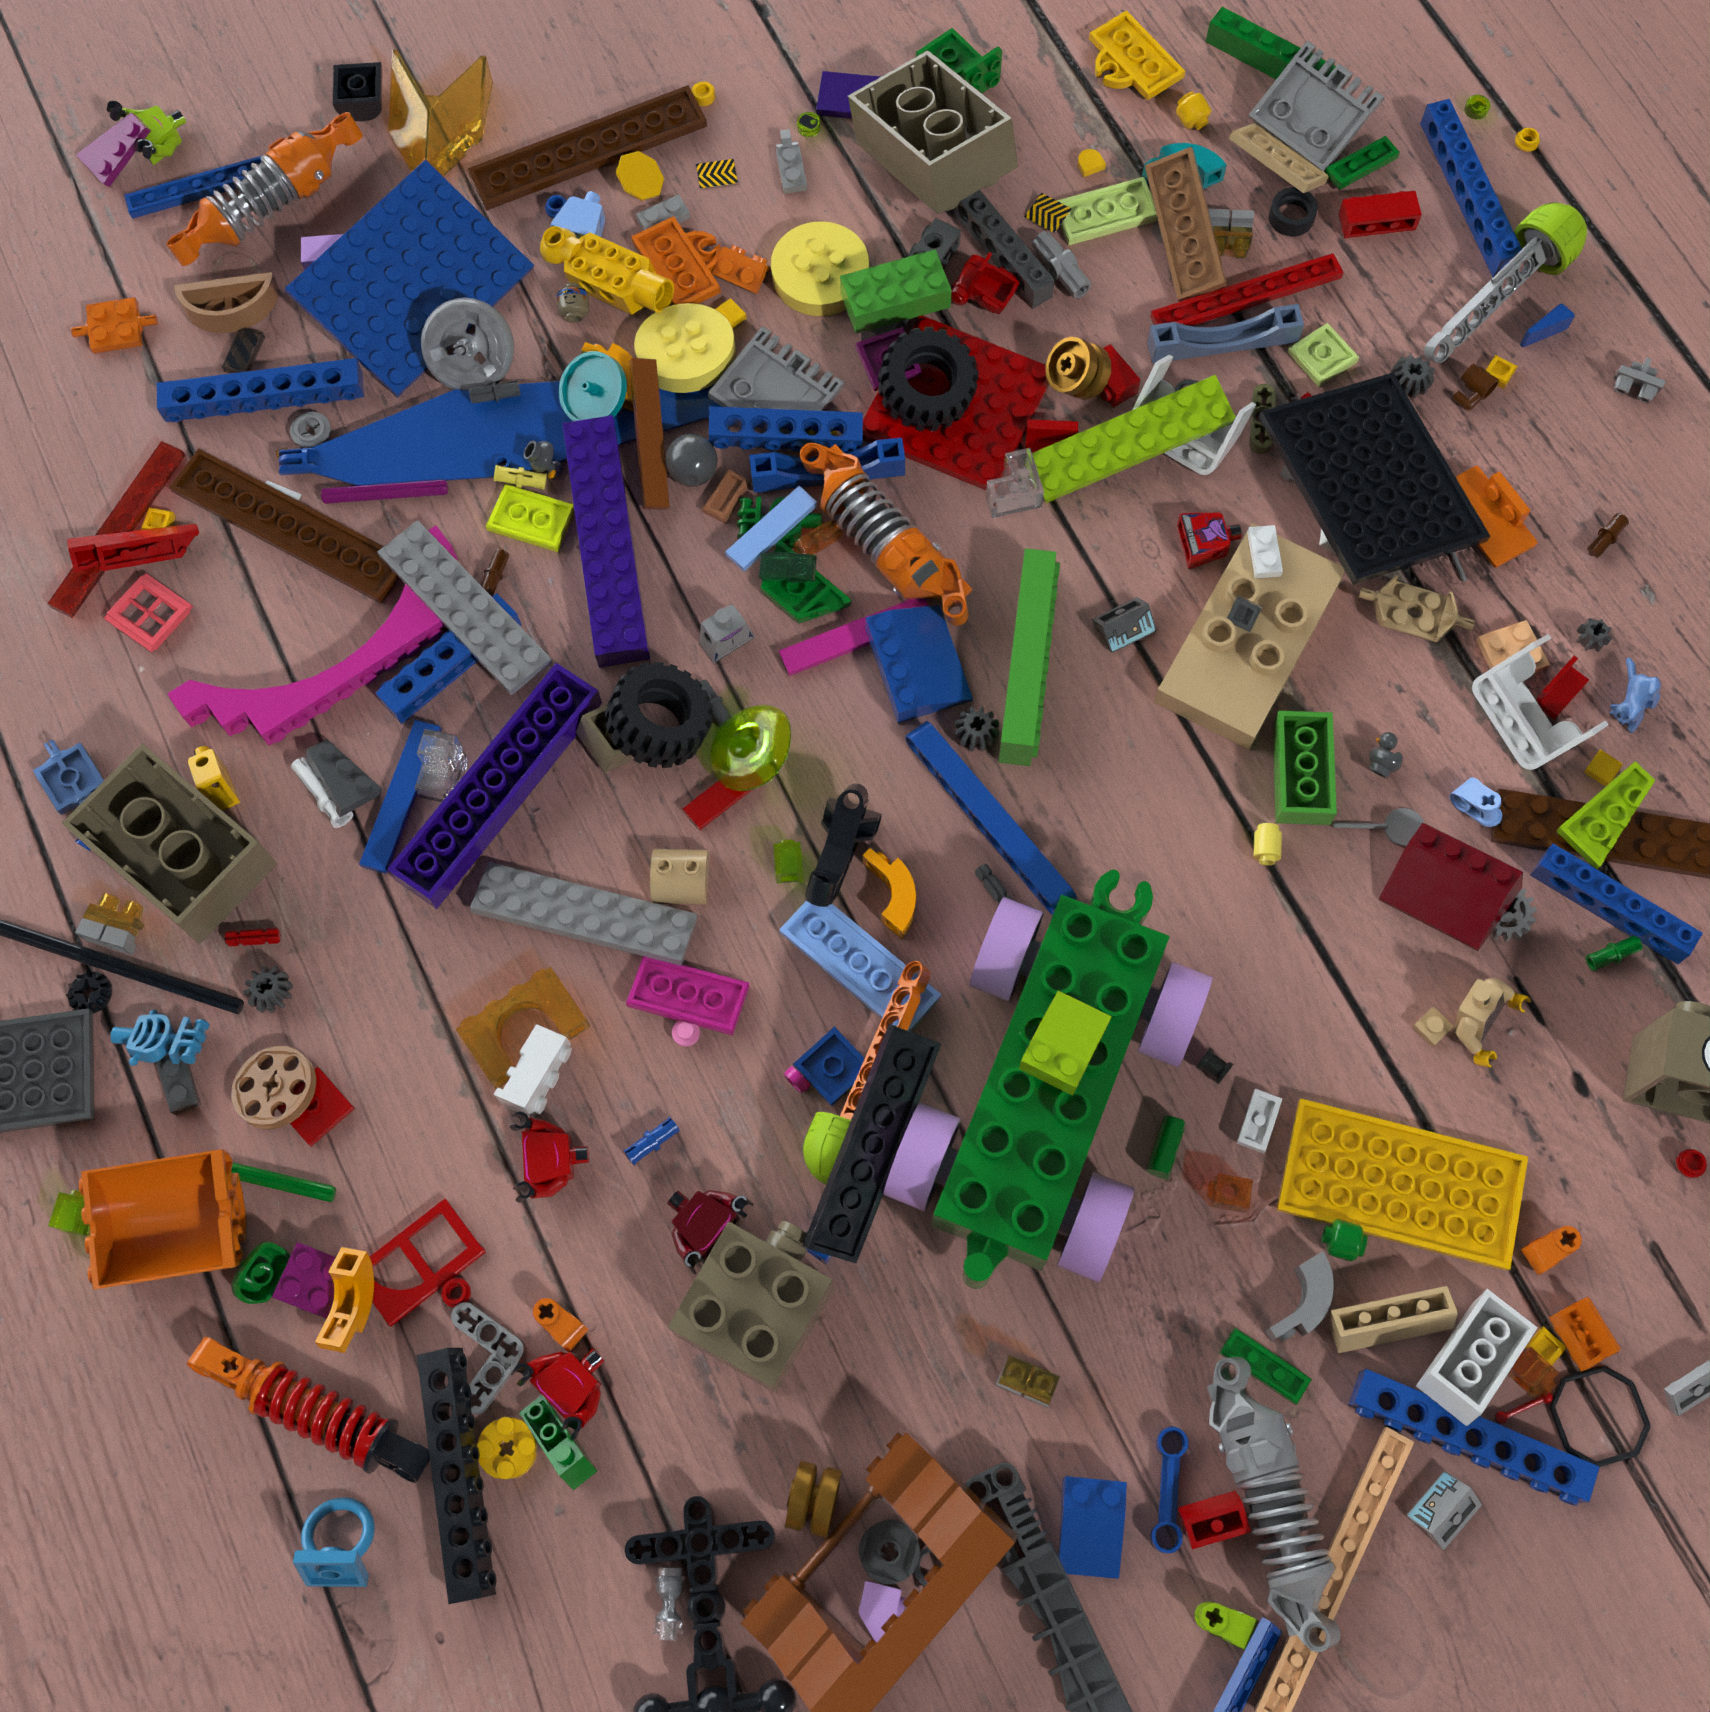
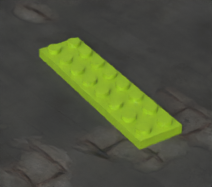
[1026,374,1236,503]

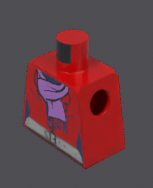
[1177,512,1242,569]

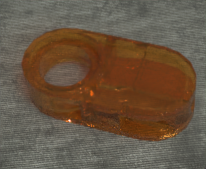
[793,520,843,559]

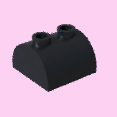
[332,62,383,122]

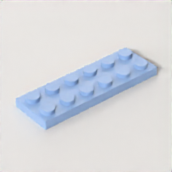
[779,901,942,1032]

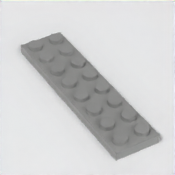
[377,520,552,695]
[470,862,698,966]

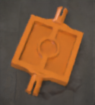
[71,297,158,353]

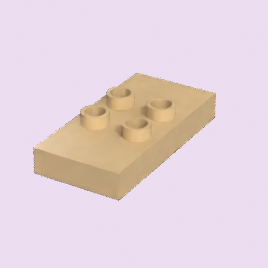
[1154,523,1345,750]

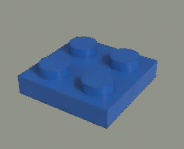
[793,1026,865,1107]

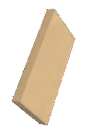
[1228,123,1329,193]

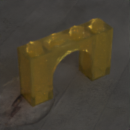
[456,967,591,1089]

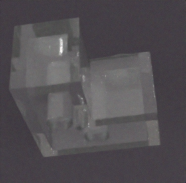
[986,448,1044,518]
[415,729,468,802]

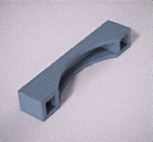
[1147,304,1304,364]

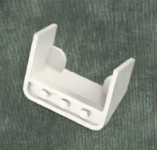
[1132,355,1256,475]
[1472,634,1608,770]

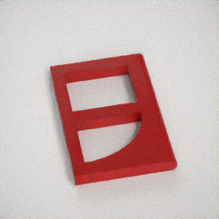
[370,1198,486,1327]

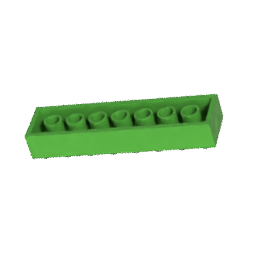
[998,548,1060,766]

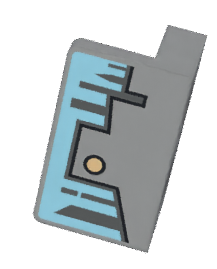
[1407,1471,1482,1550]

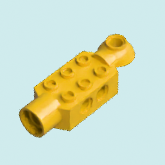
[540,226,674,315]

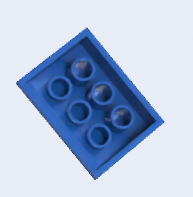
[865,605,973,723]

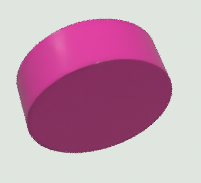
[784,1066,811,1093]

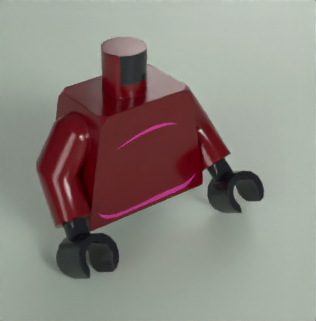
[667,1190,754,1274]

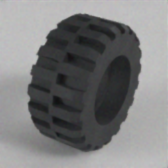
[878,327,979,432]
[605,662,713,768]

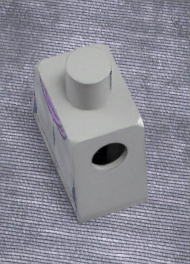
[699,604,755,664]

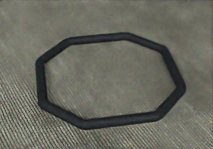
[1549,1366,1650,1467]

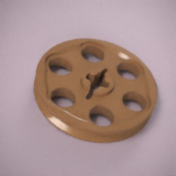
[231,1046,316,1129]

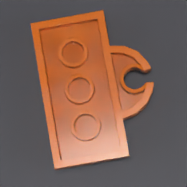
[631,216,721,305]

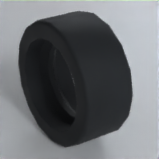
[1268,187,1318,237]

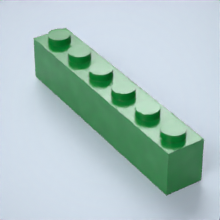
[1206,7,1336,79]

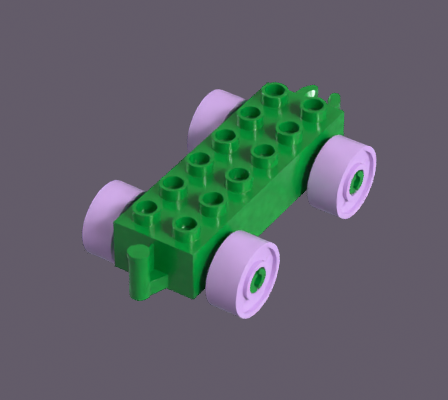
[884,869,1213,1289]

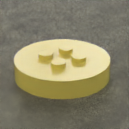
[771,221,869,316]
[634,303,736,393]

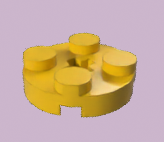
[477,1417,537,1480]

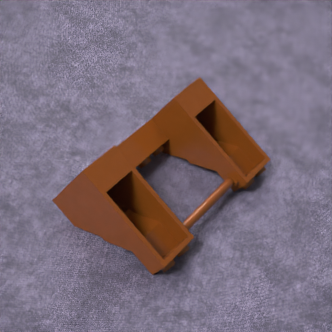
[741,1431,1018,1712]

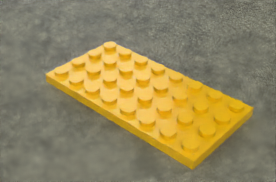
[1276,1098,1528,1271]

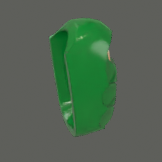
[231,1241,290,1304]

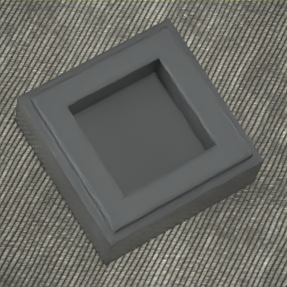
[1227,596,1263,632]

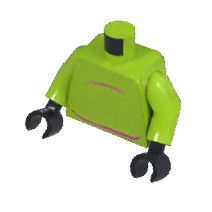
[106,100,186,165]

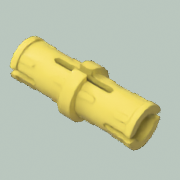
[494,465,547,490]

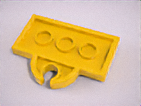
[1089,10,1185,101]

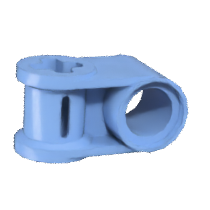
[1449,777,1502,827]

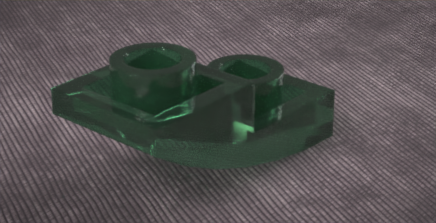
[759,552,817,583]

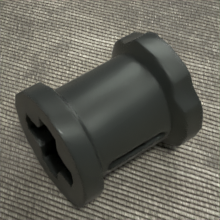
[1195,1047,1234,1085]

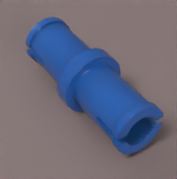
[623,1117,680,1166]

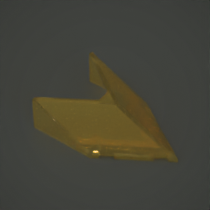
[388,50,493,177]

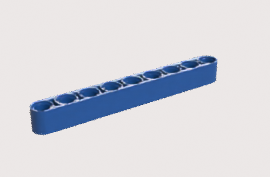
[905,721,1077,915]

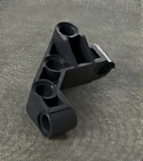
[805,783,882,907]

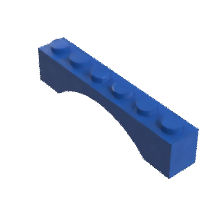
[749,437,905,493]

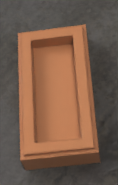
[702,469,751,523]

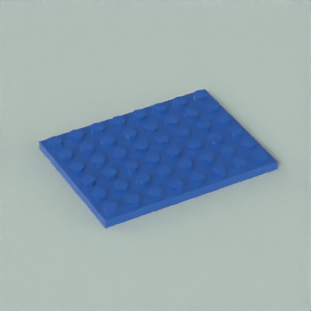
[285,159,534,398]

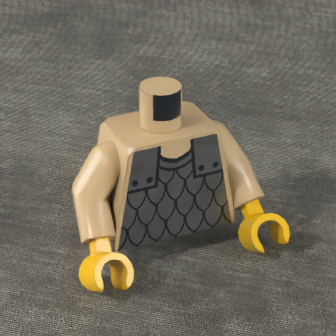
[1454,978,1531,1068]

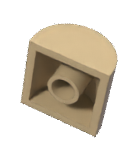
[650,849,710,905]

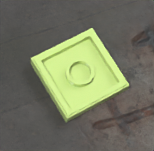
[1287,323,1359,387]

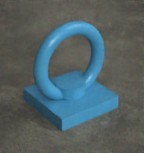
[293,1497,375,1587]

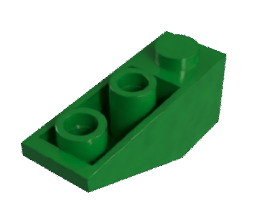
[519,1395,598,1491]

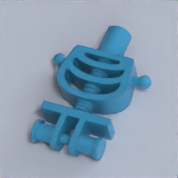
[111,1009,210,1066]

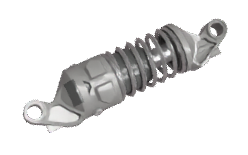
[1207,1357,1341,1652]

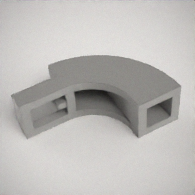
[1265,1251,1334,1342]

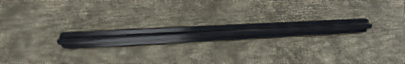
[0,919,244,1014]

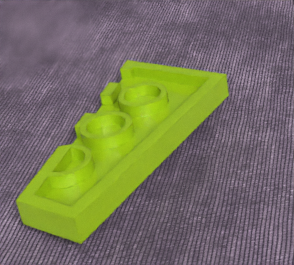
[1556,761,1655,870]

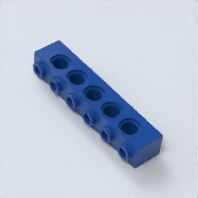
[708,406,863,453]
[376,593,522,724]
[1530,843,1703,965]

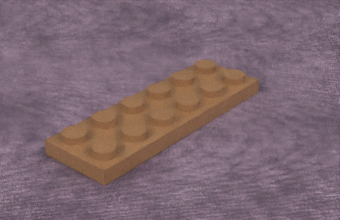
[1145,147,1227,302]

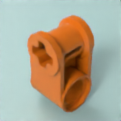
[1520,1226,1582,1275]
[533,1298,589,1352]

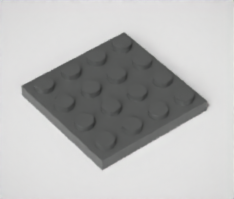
[0,1009,95,1133]

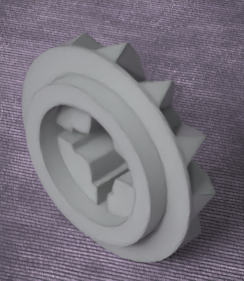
[290,412,332,448]

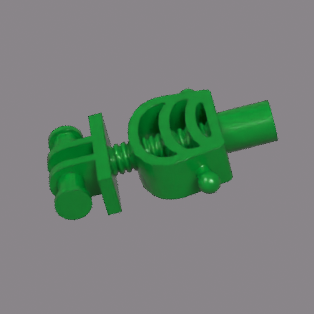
[737,497,822,549]

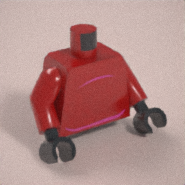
[510,1112,590,1203]
[511,1349,604,1440]

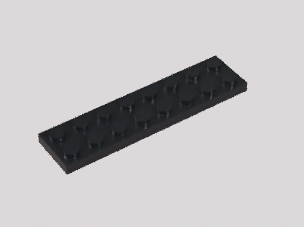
[803,1024,941,1264]

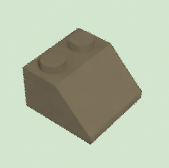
[576,705,633,773]

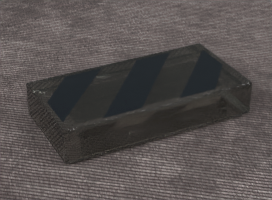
[222,327,265,373]

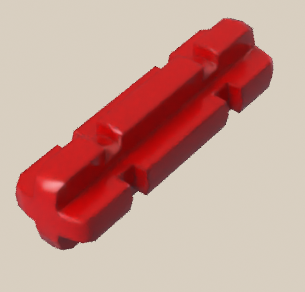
[225,927,281,947]

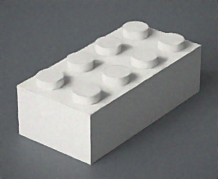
[1416,1289,1538,1426]

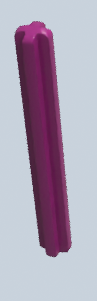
[321,480,448,504]

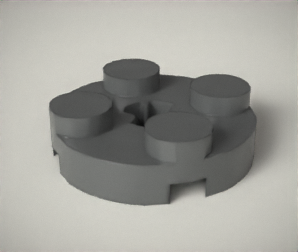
[859,1520,920,1584]

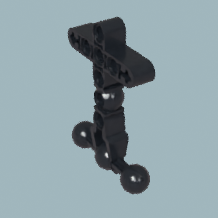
[624,1496,797,1712]

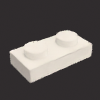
[1247,525,1283,578]
[1236,1089,1282,1154]

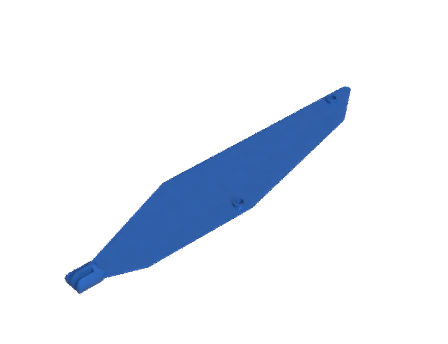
[279,381,722,486]

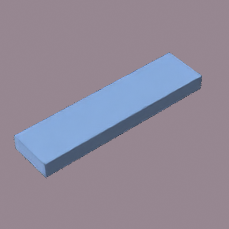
[725,486,817,572]

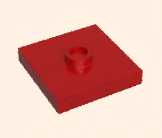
[277,1067,355,1147]

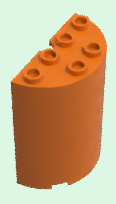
[79,1149,246,1290]

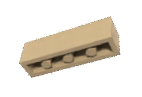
[1329,1286,1458,1353]

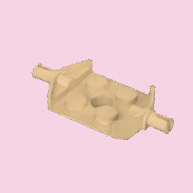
[1358,575,1475,643]

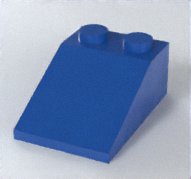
[1058,1476,1127,1579]

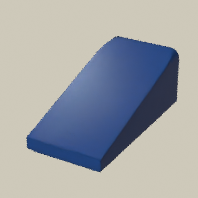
[1520,303,1575,348]

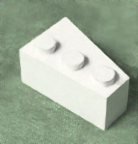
[493,1024,572,1118]

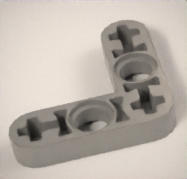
[451,1303,526,1415]

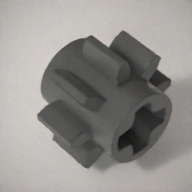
[1577,618,1612,652]

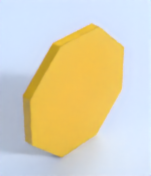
[616,151,664,201]

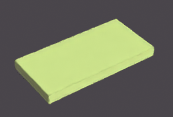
[1057,177,1158,246]

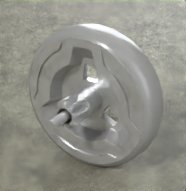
[421,298,515,391]

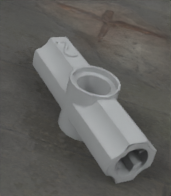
[1032,231,1092,299]

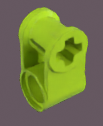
[1194,1601,1258,1650]

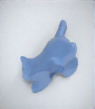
[1609,657,1661,733]

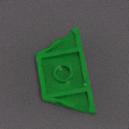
[760,540,852,624]

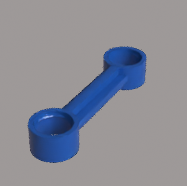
[1150,1427,1188,1554]

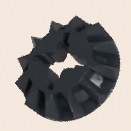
[66,970,112,1014]

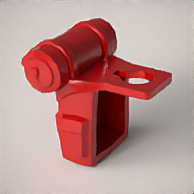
[951,252,1020,315]

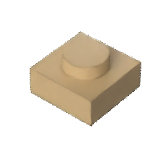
[1412,1006,1454,1047]

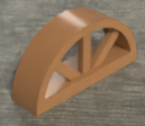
[174,272,279,333]

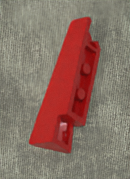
[67,524,199,573]

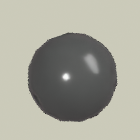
[666,434,718,487]

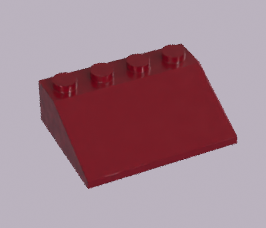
[1379,823,1523,951]

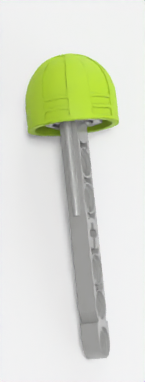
[1424,202,1587,363]

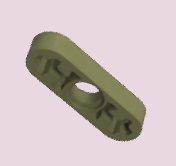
[1249,384,1276,454]

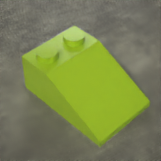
[1019,991,1111,1096]

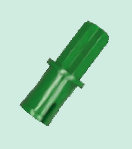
[1585,936,1643,971]

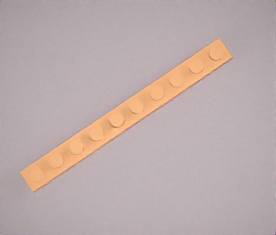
[1254,1427,1414,1712]

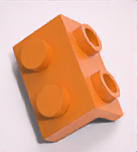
[712,245,771,294]
[1548,1297,1621,1372]

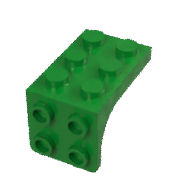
[916,28,1002,93]

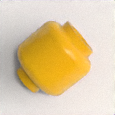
[1176,91,1212,130]

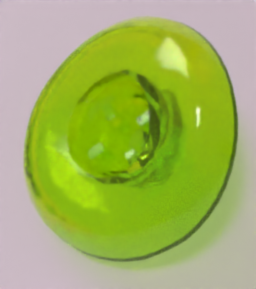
[710,704,791,791]

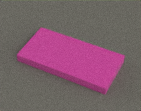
[626,956,750,1036]

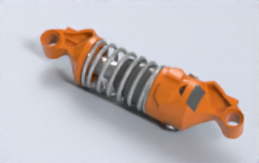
[166,112,363,266]
[800,443,973,626]

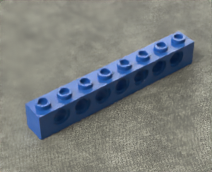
[1420,99,1522,277]
[156,358,364,422]
[1348,1369,1600,1506]

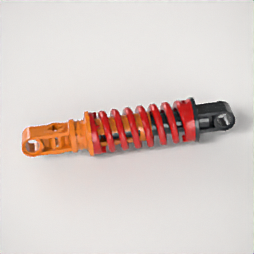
[186,1337,430,1483]

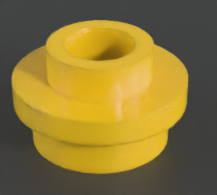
[1515,128,1540,152]

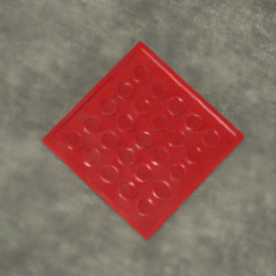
[863,316,1049,494]

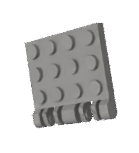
[1249,41,1385,172]
[708,326,845,453]

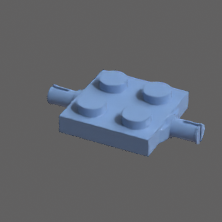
[33,740,105,815]

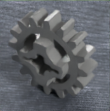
[1492,888,1537,942]

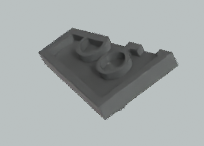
[305,739,382,817]

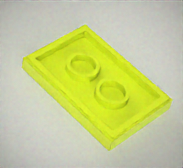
[486,484,575,552]

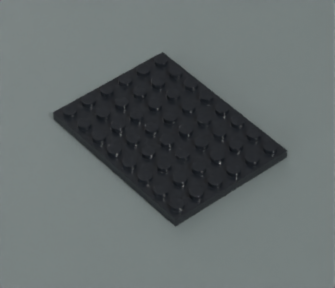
[1259,372,1490,585]

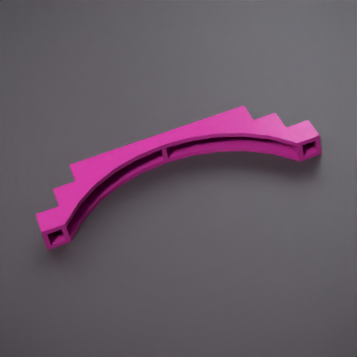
[167,525,458,746]

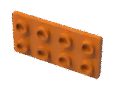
[1455,465,1538,568]

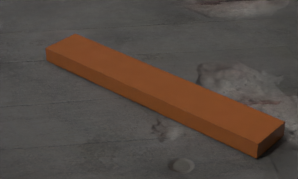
[629,358,670,510]

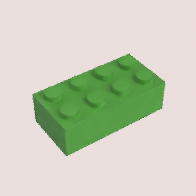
[840,249,951,334]
[1273,711,1337,825]

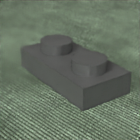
[156,1056,201,1115]

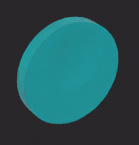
[559,351,627,421]

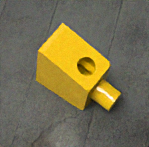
[188,746,241,811]

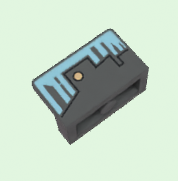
[1092,597,1156,652]

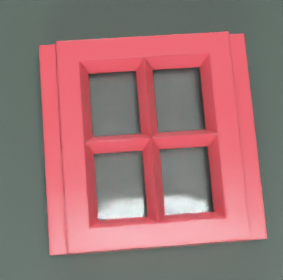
[104,573,193,653]

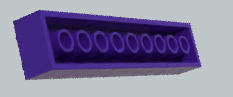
[562,415,651,668]
[387,663,602,909]

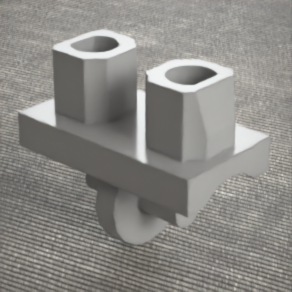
[1613,357,1666,404]

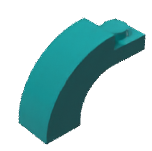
[1142,143,1227,189]

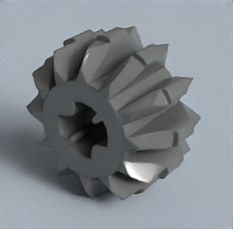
[1391,353,1435,399]
[955,706,1000,752]
[243,966,293,1013]

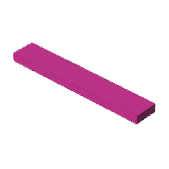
[779,598,928,676]

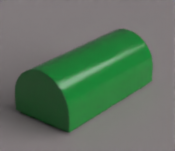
[1146,1116,1185,1180]

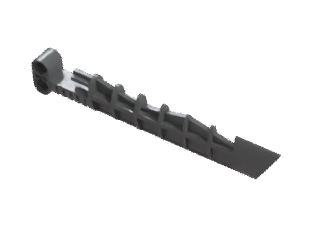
[965,1462,1133,1712]

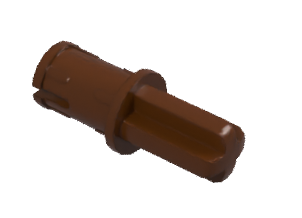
[1587,513,1629,558]
[480,548,509,597]

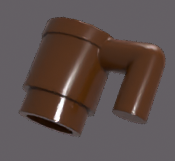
[1452,364,1499,411]

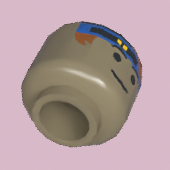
[557,283,589,323]

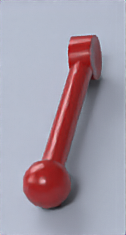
[1494,1391,1553,1424]

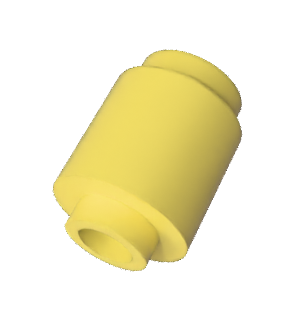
[1253,823,1282,865]

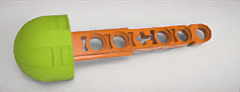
[803,961,930,1185]

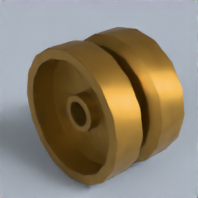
[1046,336,1111,400]
[785,1460,842,1538]

